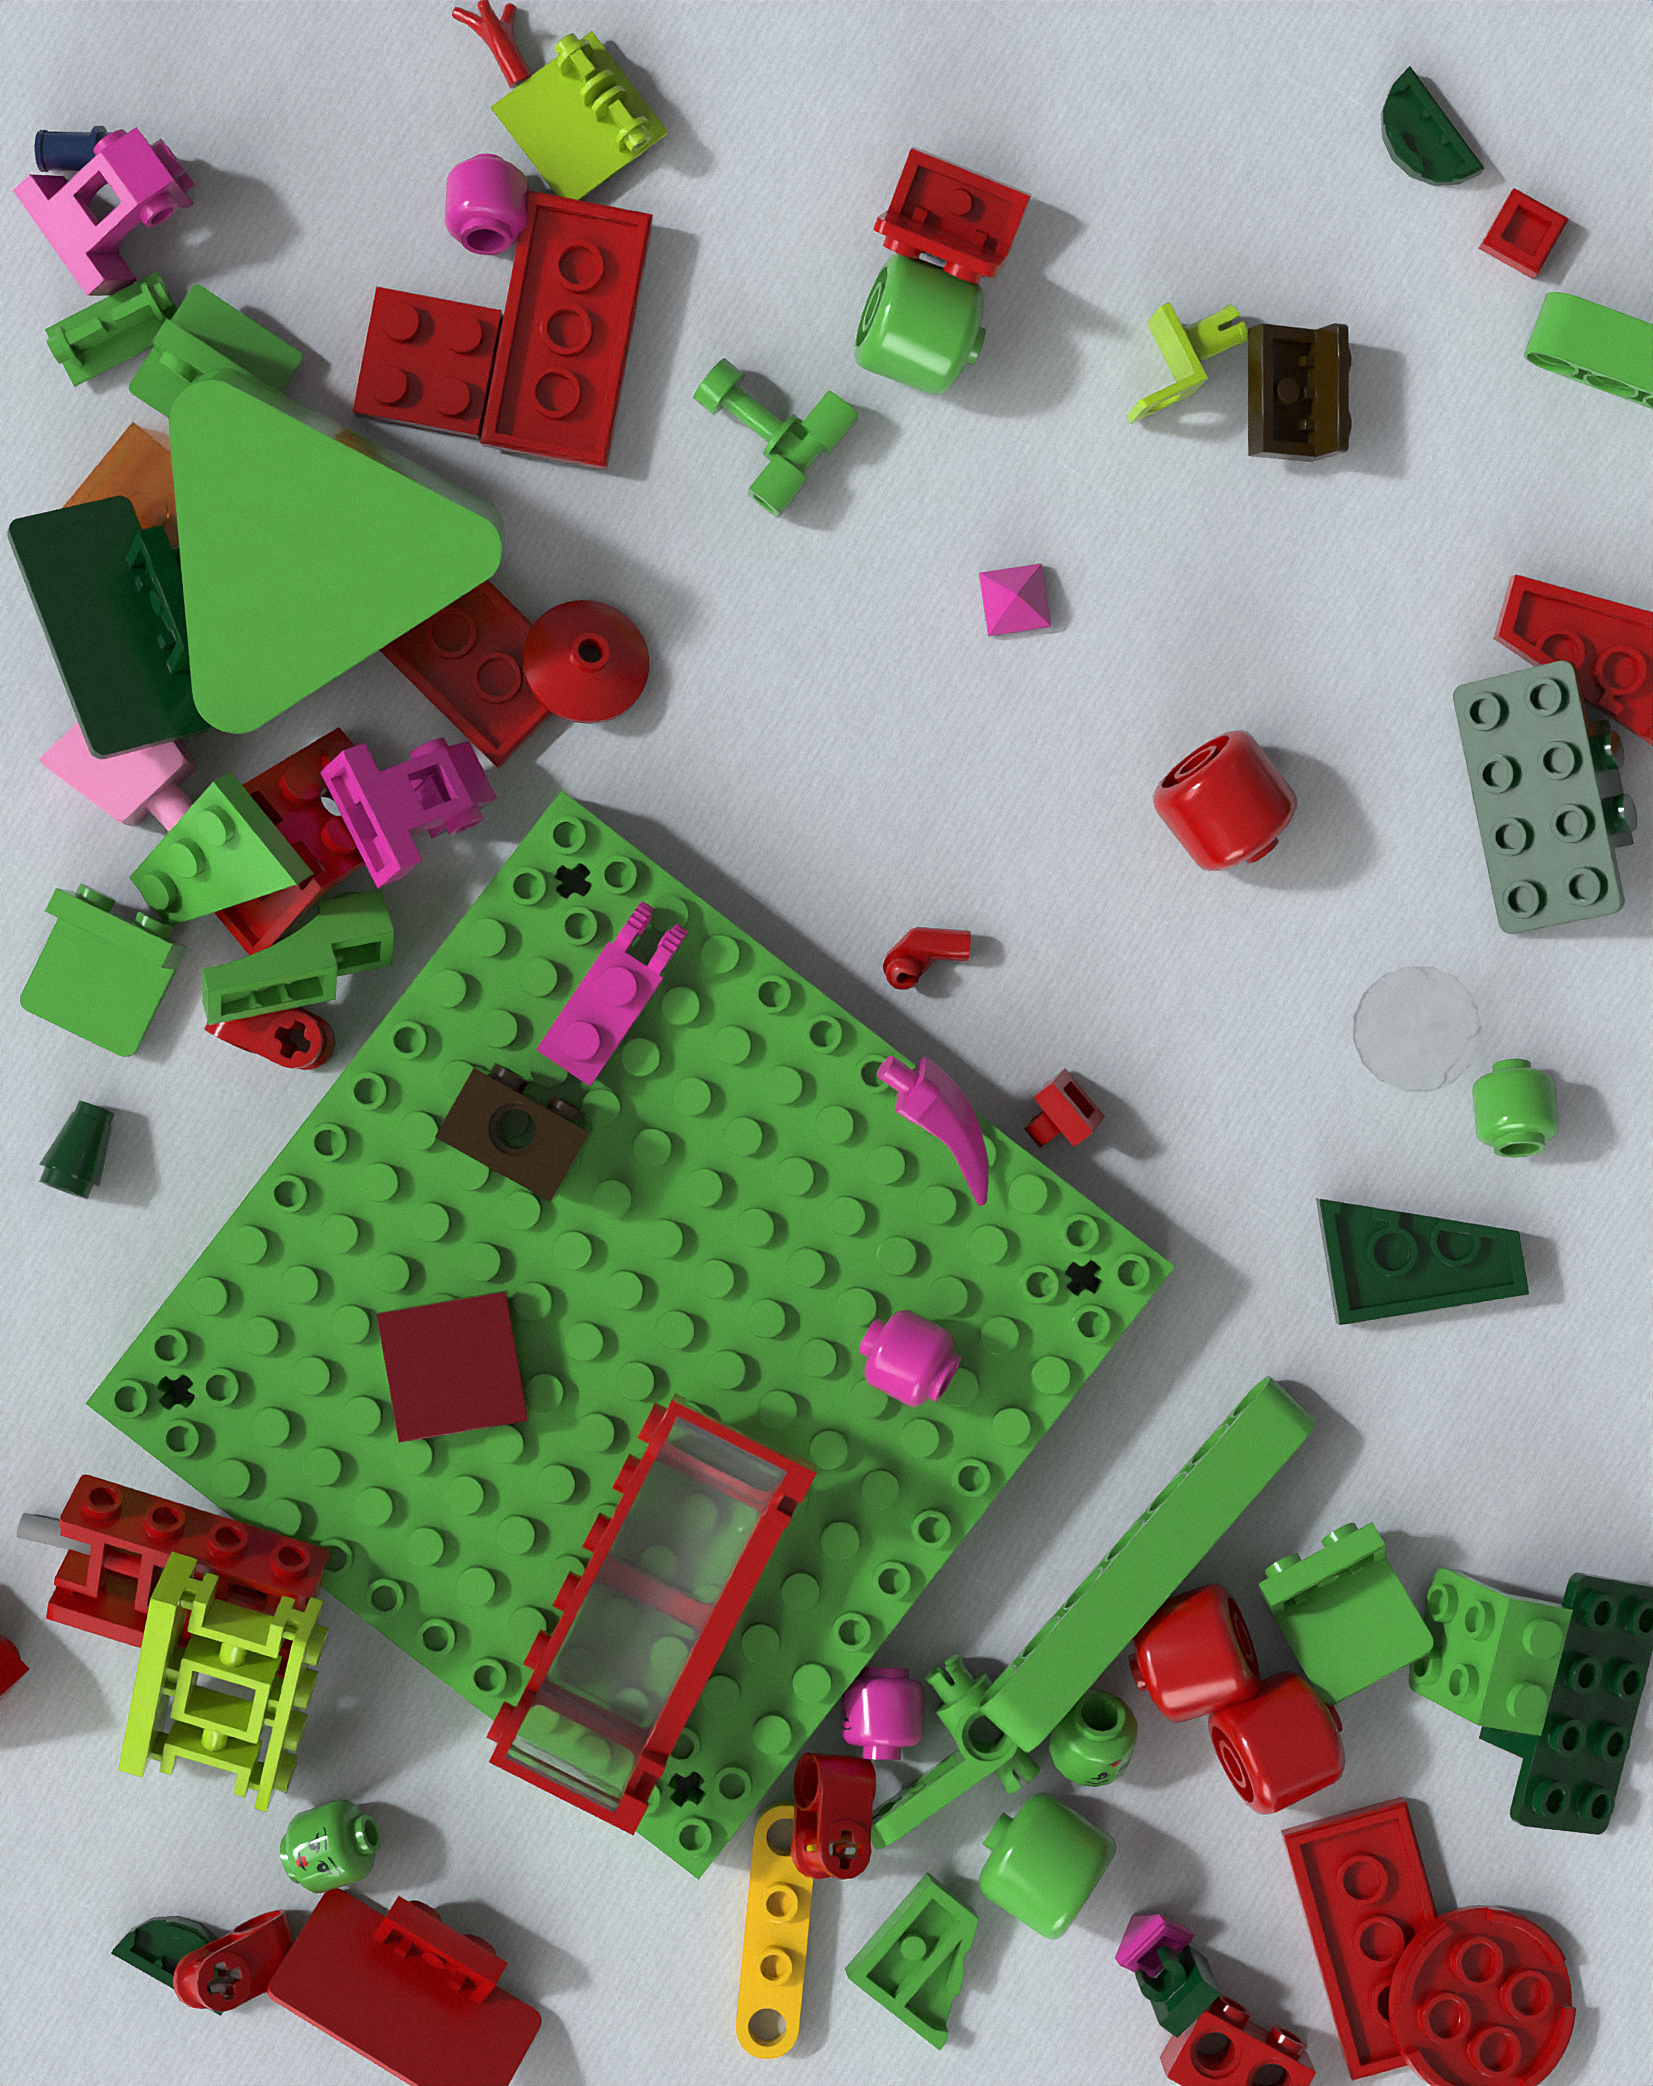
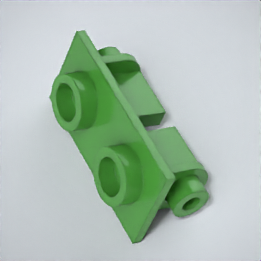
[45,271,178,387]

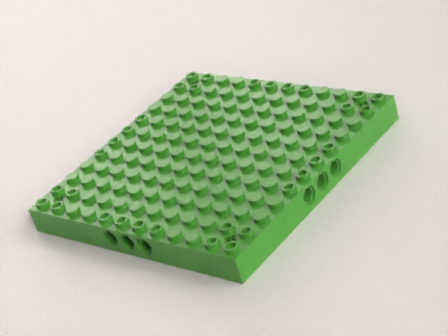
[85,790,1175,1880]

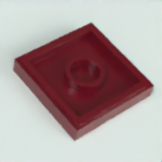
[376,1290,530,1443]

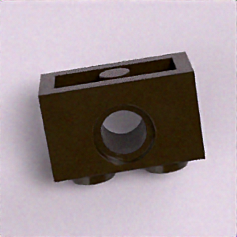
[435,1062,594,1202]

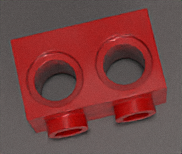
[1160,1994,1316,2086]

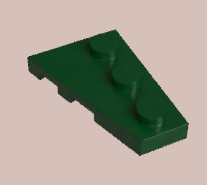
[1316,1198,1529,1325]

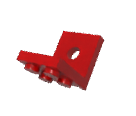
[213,727,366,955]

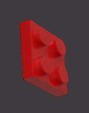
[352,286,504,440]

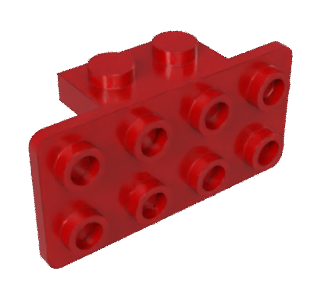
[267,1888,542,2086]

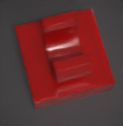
[1024,1068,1105,1148]

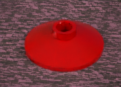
[522,600,650,724]

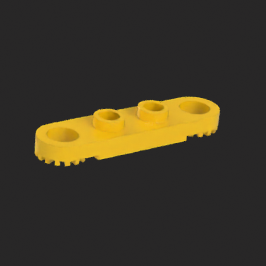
[735,1800,816,2059]

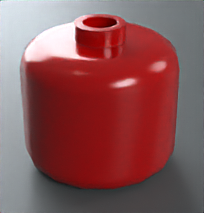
[1152,730,1297,871]
[1128,1583,1261,1723]
[1208,1671,1345,1815]

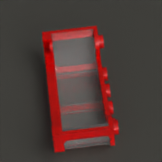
[486,1393,817,1835]

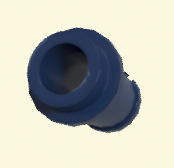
[34,126,112,172]

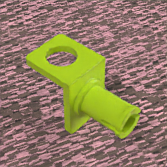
[1126,302,1248,424]

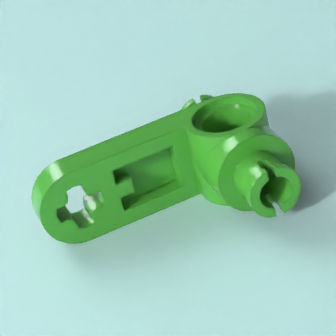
[871,1654,1041,1849]

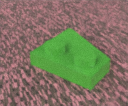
[845,1872,979,2051]

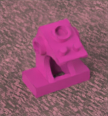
[13,127,195,296]
[320,737,498,888]

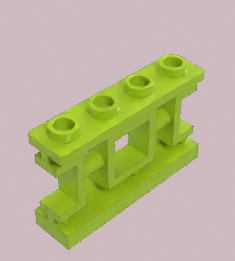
[118,1552,329,1812]

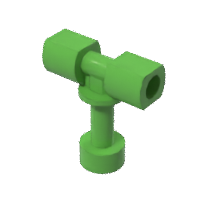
[693,358,859,518]

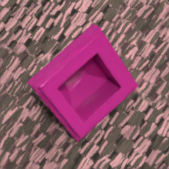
[979,563,1051,637]
[1115,1914,1194,1978]

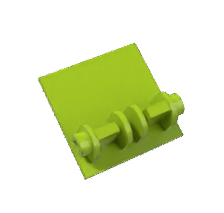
[490,30,669,200]

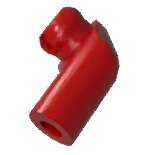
[883,927,971,990]

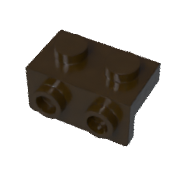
[1248,323,1352,462]

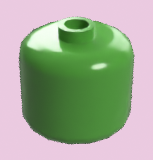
[854,254,986,395]
[979,1792,1116,1939]

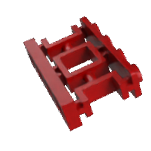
[46,1474,330,1679]

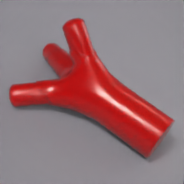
[452,0,532,88]

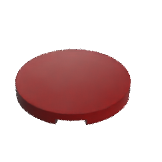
[1389,1905,1576,2086]

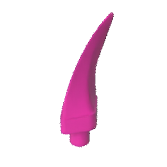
[877,1056,989,1206]

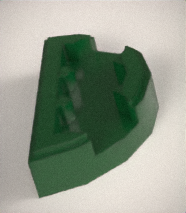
[1381,66,1485,186]
[111,1916,223,2016]

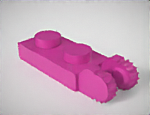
[536,901,688,1086]

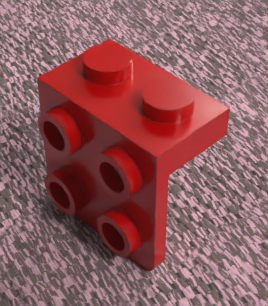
[873,147,1032,284]

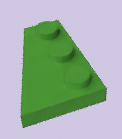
[129,771,314,926]

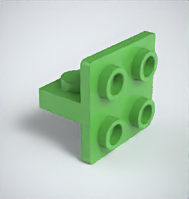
[129,284,303,418]

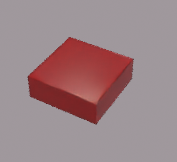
[1478,188,1569,279]

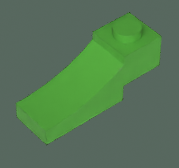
[202,889,394,1025]

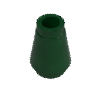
[39,1100,115,1200]

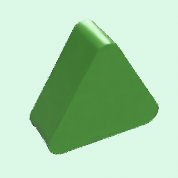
[169,368,505,734]

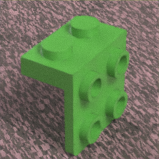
[20,883,188,1057]
[1259,1522,1434,1706]
[1409,1568,1573,1736]

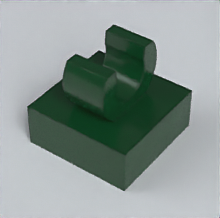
[1135,1944,1221,2038]

